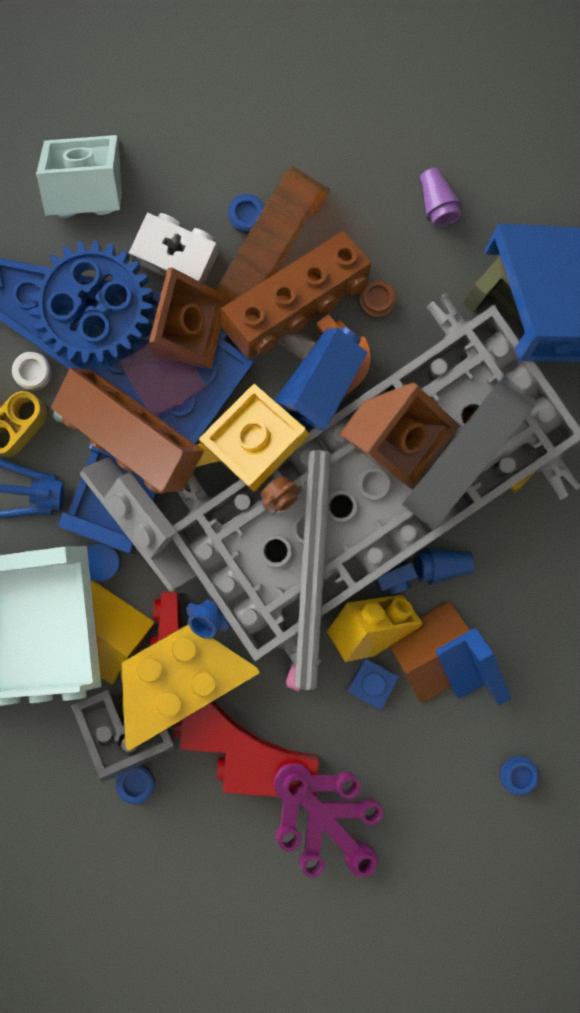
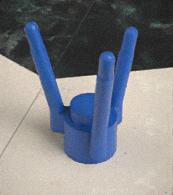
[0,458,64,518]

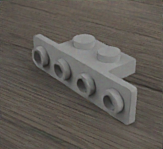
[80,457,197,592]

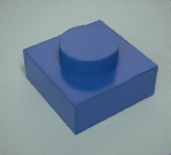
[375,563,418,595]
[347,658,399,710]

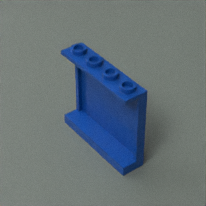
[484,223,580,362]

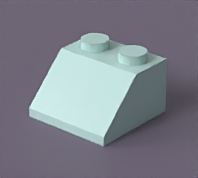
[36,135,122,218]

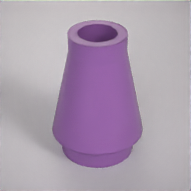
[420,168,462,227]

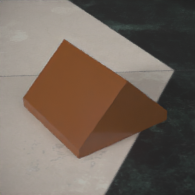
[149,267,229,369]
[389,601,470,704]

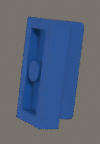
[435,628,512,706]

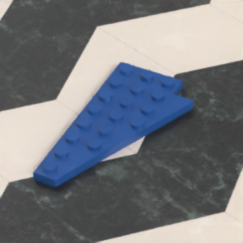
[0,258,255,445]

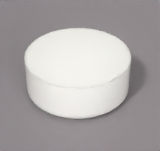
[12,352,52,391]

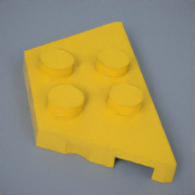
[121,625,260,751]

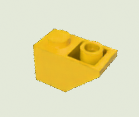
[327,594,423,662]

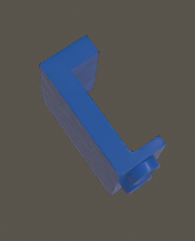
[58,444,157,554]

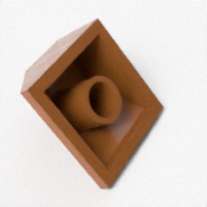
[339,383,460,490]

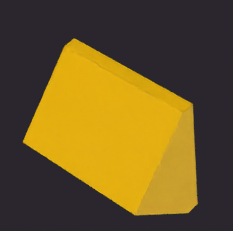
[91,580,155,685]

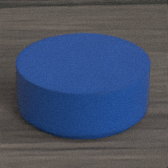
[228,194,265,234]
[87,544,121,581]
[116,765,155,804]

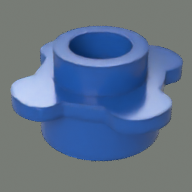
[186,600,230,638]

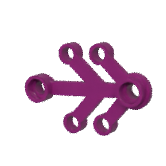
[274,763,383,878]

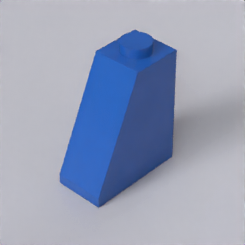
[274,327,368,431]

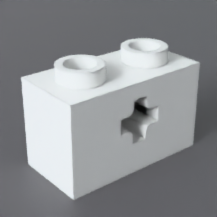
[129,212,219,284]

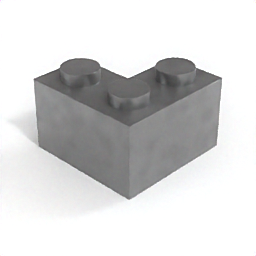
[71,690,174,782]

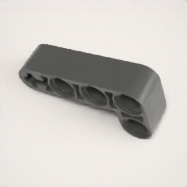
[402,376,536,530]

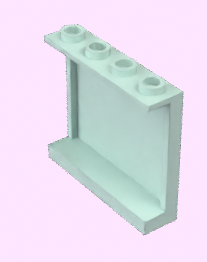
[0,546,101,705]

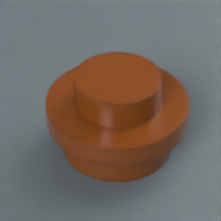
[359,280,397,318]

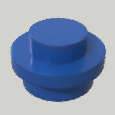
[500,756,539,795]

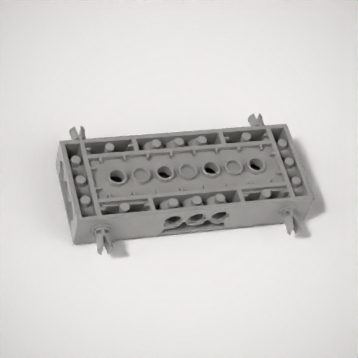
[172,293,580,666]

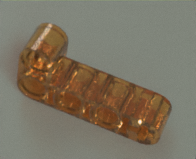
[217,165,330,302]

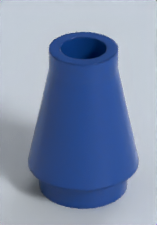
[415,547,474,585]

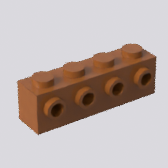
[221,231,372,360]
[51,368,204,494]

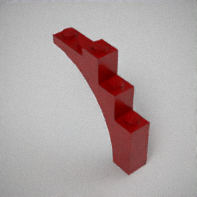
[150,591,319,797]

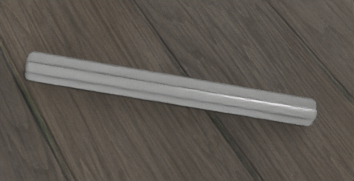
[295,450,331,690]

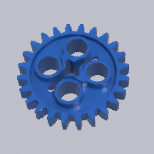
[28,240,154,366]

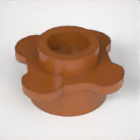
[261,476,301,513]

